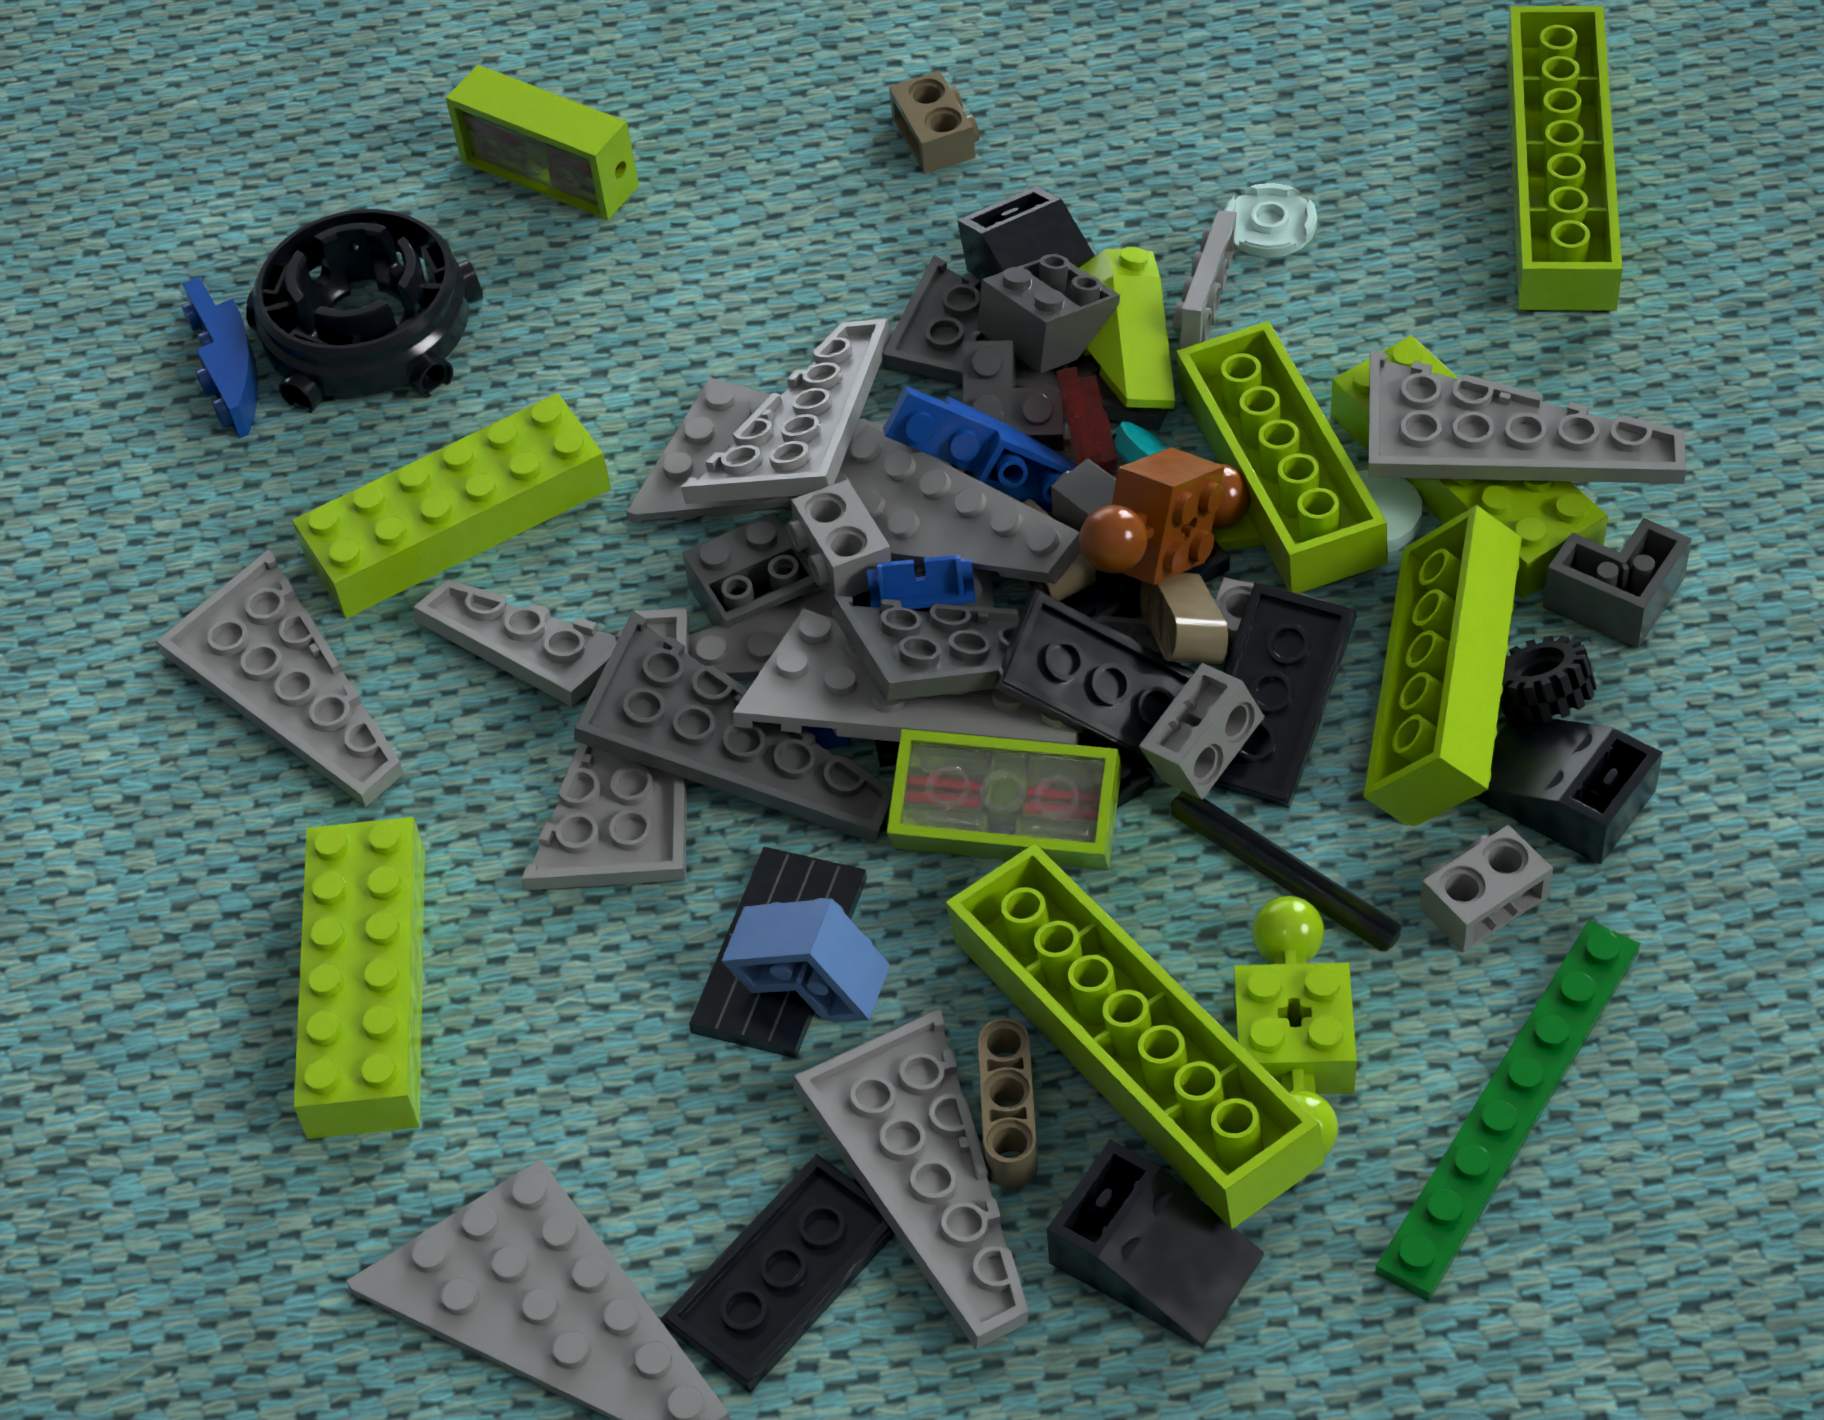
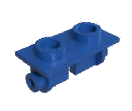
[867,554,976,610]

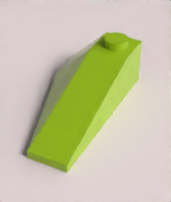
[1079,247,1176,409]

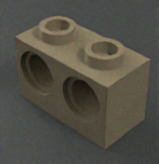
[889,71,980,174]

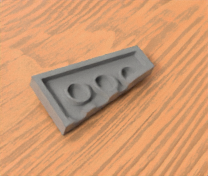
[1173,210,1237,388]
[413,579,622,707]

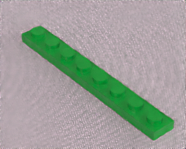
[1375,919,1641,1302]

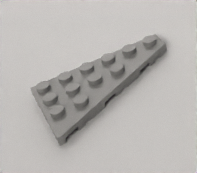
[626,377,970,524]
[346,1159,731,1420]

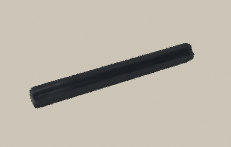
[1171,791,1401,951]

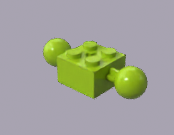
[1234,896,1357,1157]

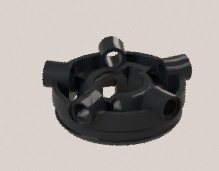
[246,209,483,413]

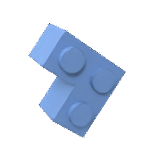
[721,898,890,1022]

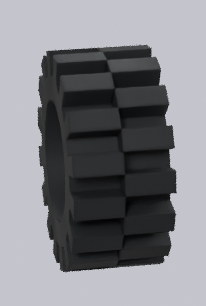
[1500,636,1597,724]

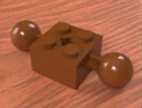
[1079,447,1250,585]

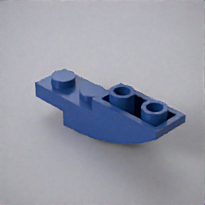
[181,277,258,439]
[883,385,1078,512]

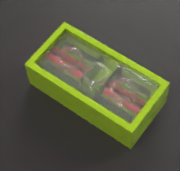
[446,64,639,220]
[887,729,1122,870]

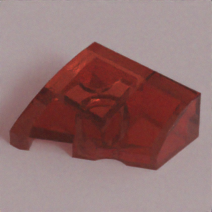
[1056,367,1117,472]

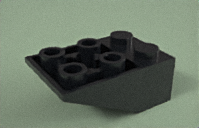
[1472,718,1663,865]
[1046,1140,1264,1349]

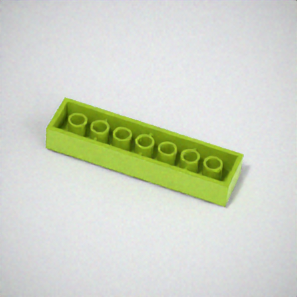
[1506,6,1622,311]
[946,843,1325,1230]

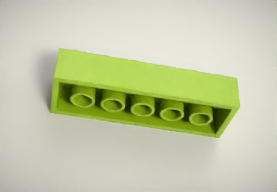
[1176,320,1388,593]
[1331,335,1608,600]
[292,393,611,619]
[1363,505,1522,826]
[294,817,425,1139]

